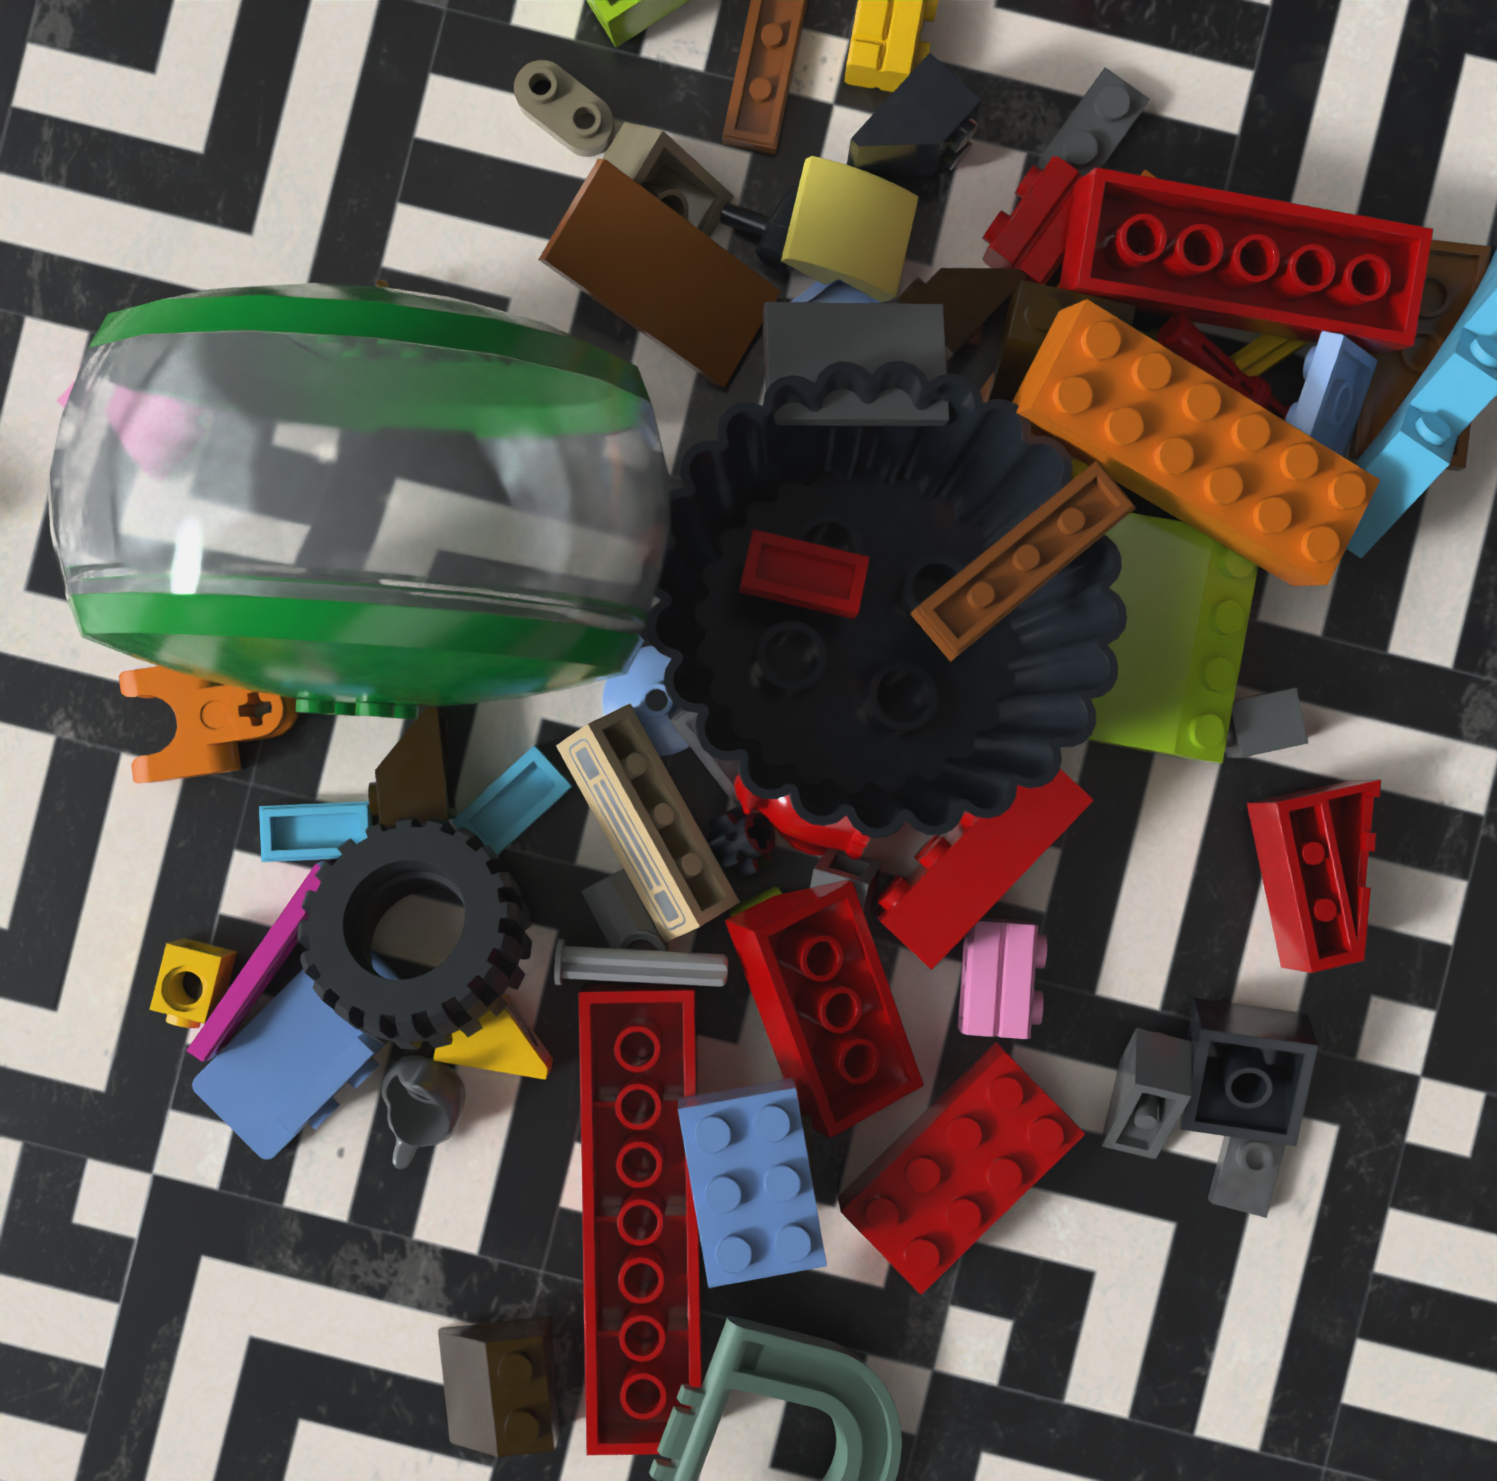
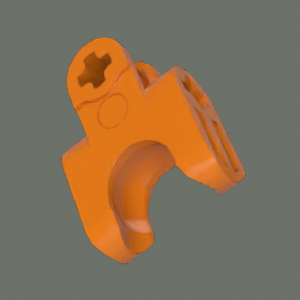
[118,666,298,784]

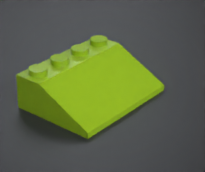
[1087,513,1258,764]

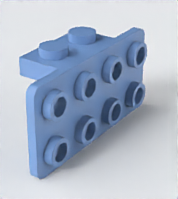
[192,949,403,1159]

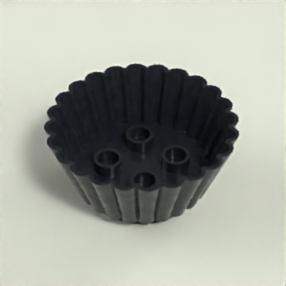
[643,361,1127,838]

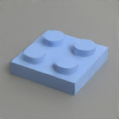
[1285,331,1378,458]

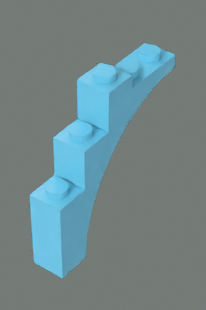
[1346,248,1497,558]

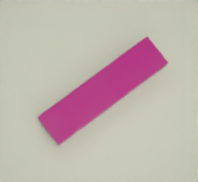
[186,860,334,1062]

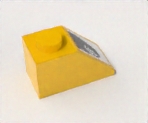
[433,994,553,1080]

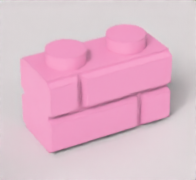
[958,917,1047,1039]

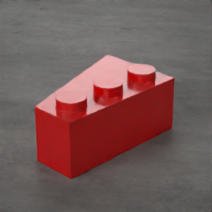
[1247,779,1381,973]

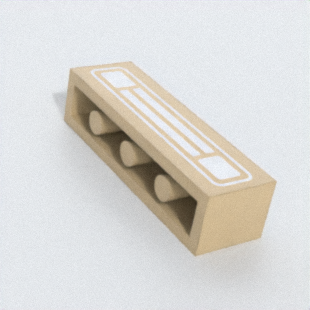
[556,703,740,943]

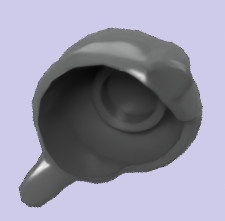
[381,1055,466,1169]

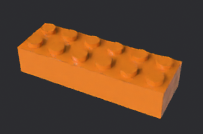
[1012,299,1380,586]

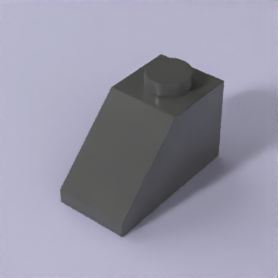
[1101,1028,1192,1159]

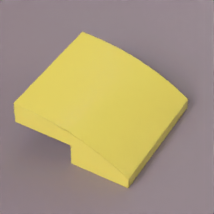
[781,156,919,303]

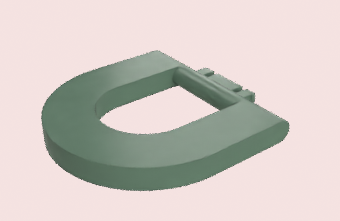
[649,1316,902,1481]

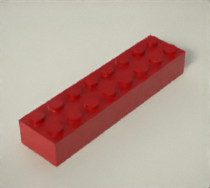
[579,983,703,1455]

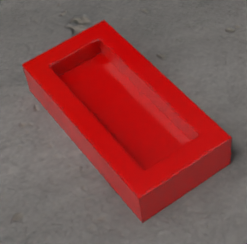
[738,529,870,620]

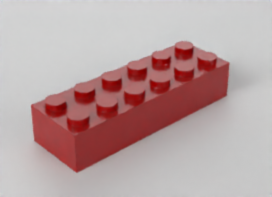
[1059,167,1433,354]

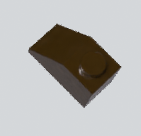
[896,268,1027,365]
[368,707,457,826]

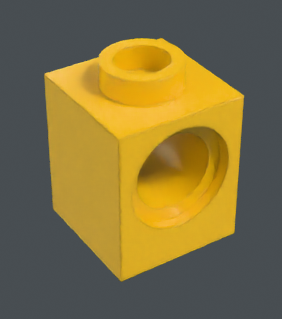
[150,938,237,1029]

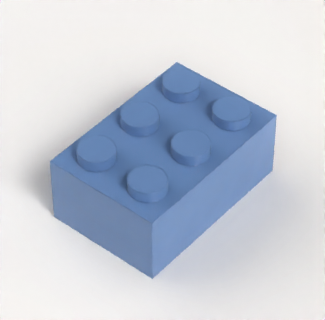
[678,1078,827,1288]

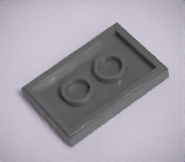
[762,302,949,426]

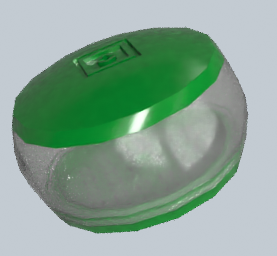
[47,283,673,720]

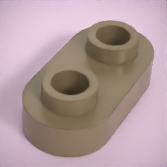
[514,60,615,157]

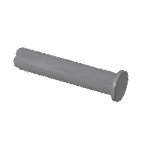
[554,939,728,987]

